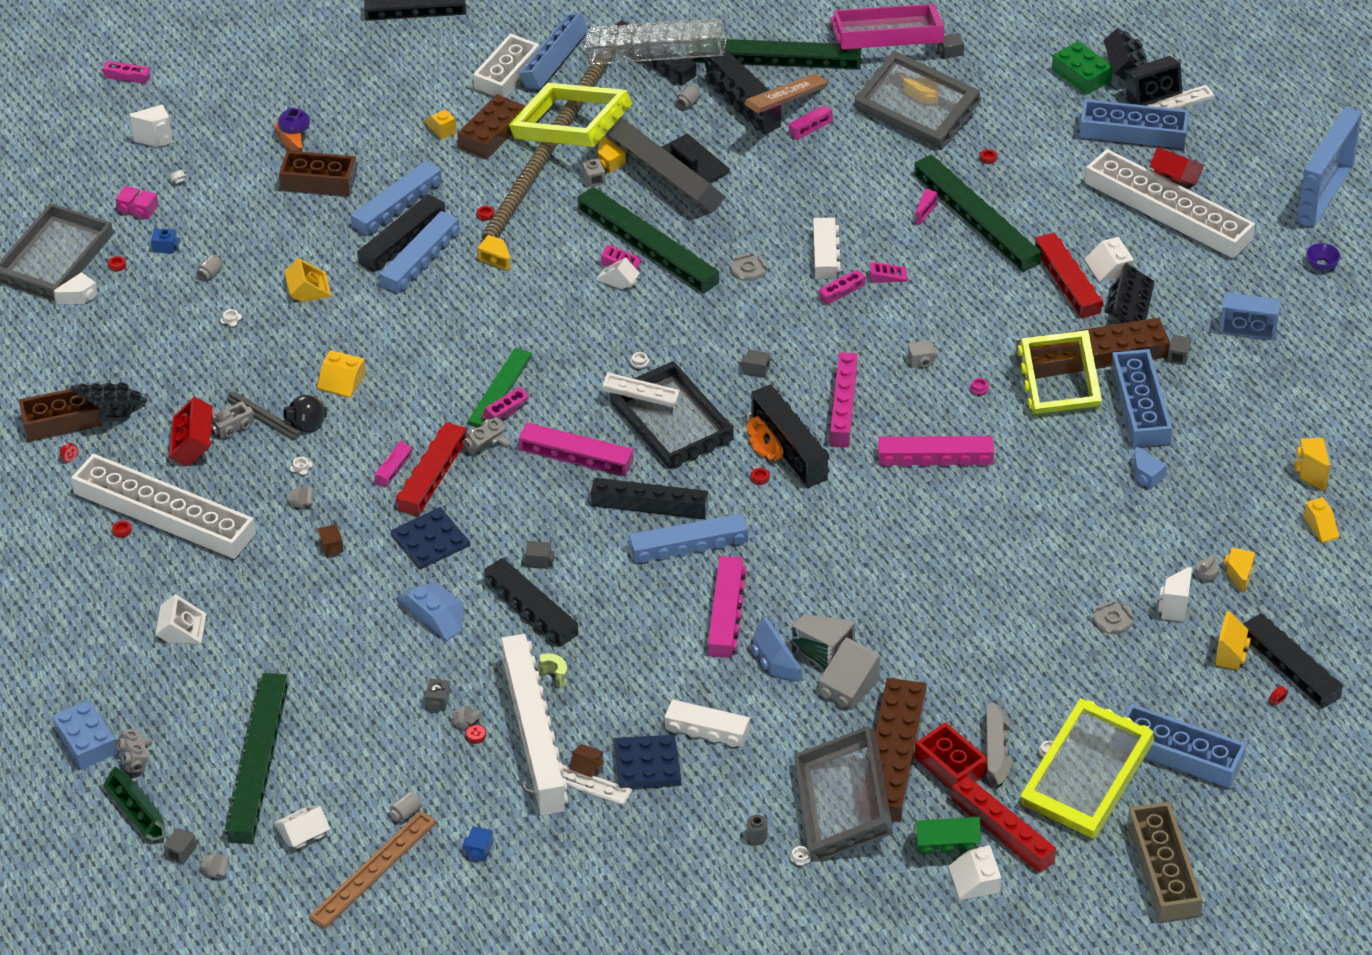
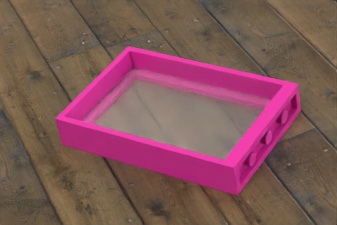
[831,4,944,49]

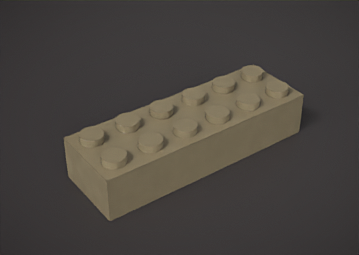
[1127,802,1203,922]

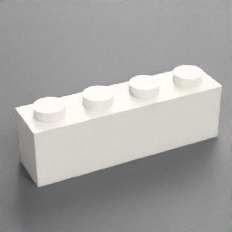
[813,218,840,279]
[665,699,750,747]

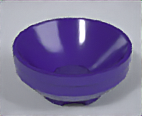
[278,107,310,134]
[1306,243,1340,270]

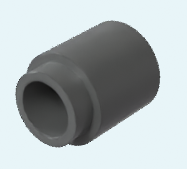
[747,815,768,844]

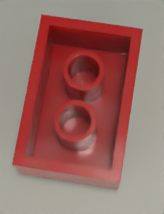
[1149,147,1204,186]
[169,396,213,466]
[915,722,988,790]

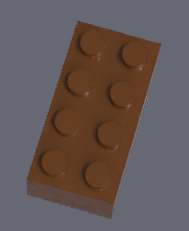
[457,94,526,159]
[279,150,357,196]
[18,384,102,441]

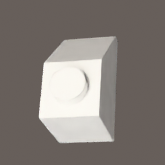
[596,257,640,289]
[54,272,98,304]

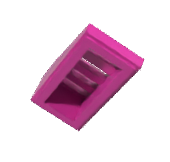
[916,189,937,225]
[601,245,642,269]
[870,262,907,283]

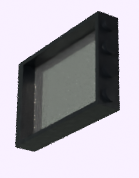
[610,361,734,469]

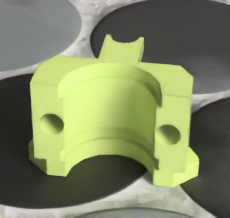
[538,653,568,689]

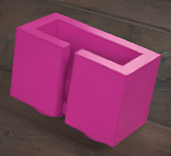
[115,185,159,219]

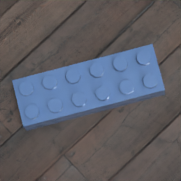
[1079,99,1189,149]
[1111,349,1172,448]
[1114,704,1247,788]

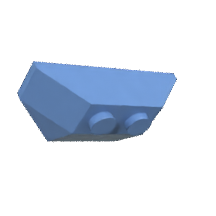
[396,583,464,642]
[751,615,802,682]

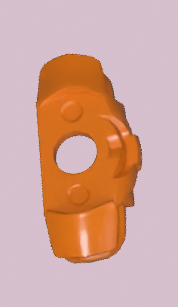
[746,416,783,461]

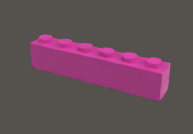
[830,352,858,447]
[518,422,634,476]
[878,436,994,467]
[708,556,747,658]

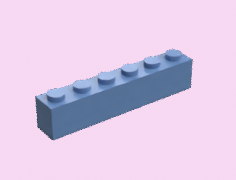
[519,13,589,90]
[351,161,442,236]
[379,211,460,294]
[629,513,748,563]

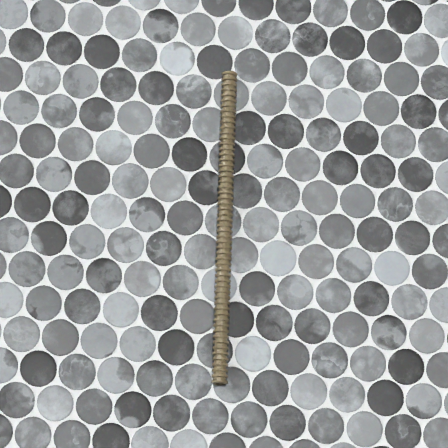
[481,43,617,240]

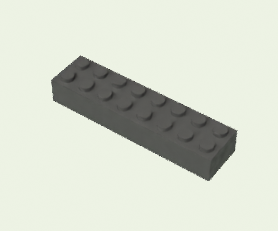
[607,117,726,213]

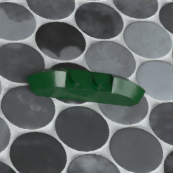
[103,766,165,841]

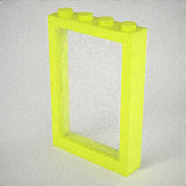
[1020,698,1154,839]

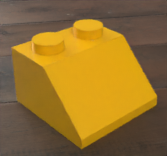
[284,258,332,302]
[317,350,366,398]
[1294,438,1330,491]
[1215,611,1251,670]

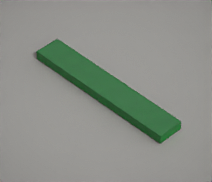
[468,348,532,428]

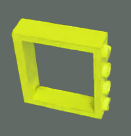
[1018,330,1102,414]

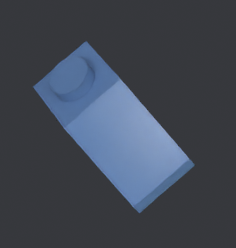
[1134,446,1167,489]

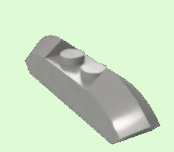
[986,702,1012,786]

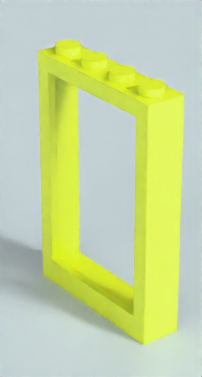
[509,83,632,147]

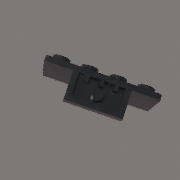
[662,134,730,183]
[1105,263,1155,322]
[70,382,147,422]

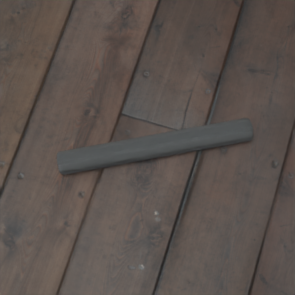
[227,391,301,439]

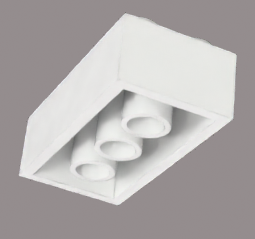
[473,33,539,98]

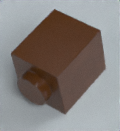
[318,524,344,556]
[570,744,604,777]

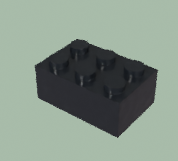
[1103,28,1147,81]
[1125,56,1183,106]

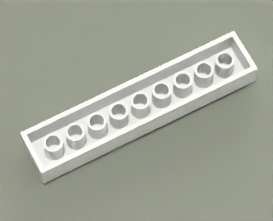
[1085,149,1255,258]
[71,454,256,559]
[501,634,568,815]

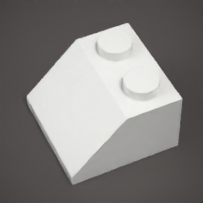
[129,105,173,147]
[1084,237,1134,283]
[1158,567,1192,622]
[155,594,206,644]
[273,805,330,849]
[948,845,1001,900]

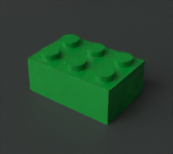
[1052,41,1113,95]
[913,817,981,855]

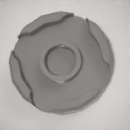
[730,253,767,281]
[1094,601,1133,634]

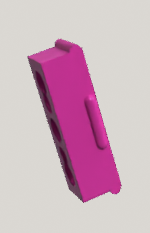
[102,61,151,84]
[788,105,833,140]
[818,269,867,305]
[481,387,529,420]
[374,441,412,487]

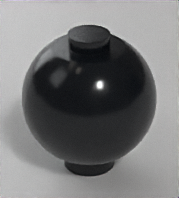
[283,395,327,432]

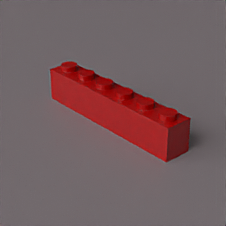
[1035,232,1103,319]
[396,422,467,516]
[951,775,1056,873]

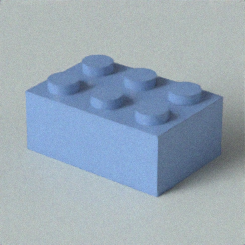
[1219,292,1281,340]
[52,700,118,770]

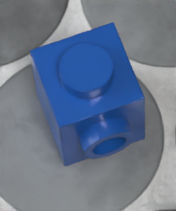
[151,228,180,254]
[463,826,494,861]

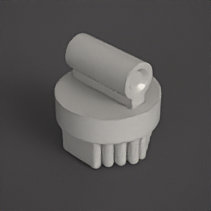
[288,486,314,508]
[1196,555,1219,582]
[453,706,482,729]
[201,853,230,878]

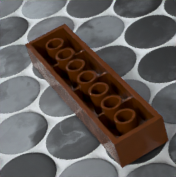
[1015,317,1170,380]
[860,678,927,822]

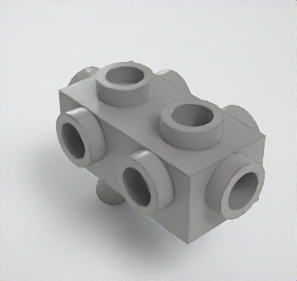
[211,401,254,438]
[463,417,510,454]
[117,730,152,773]

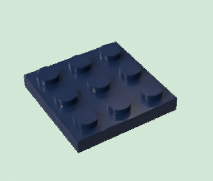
[390,507,471,570]
[614,735,681,788]

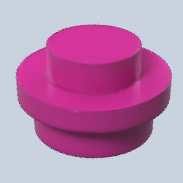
[970,378,989,395]

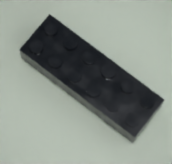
[705,46,781,134]
[751,384,830,488]

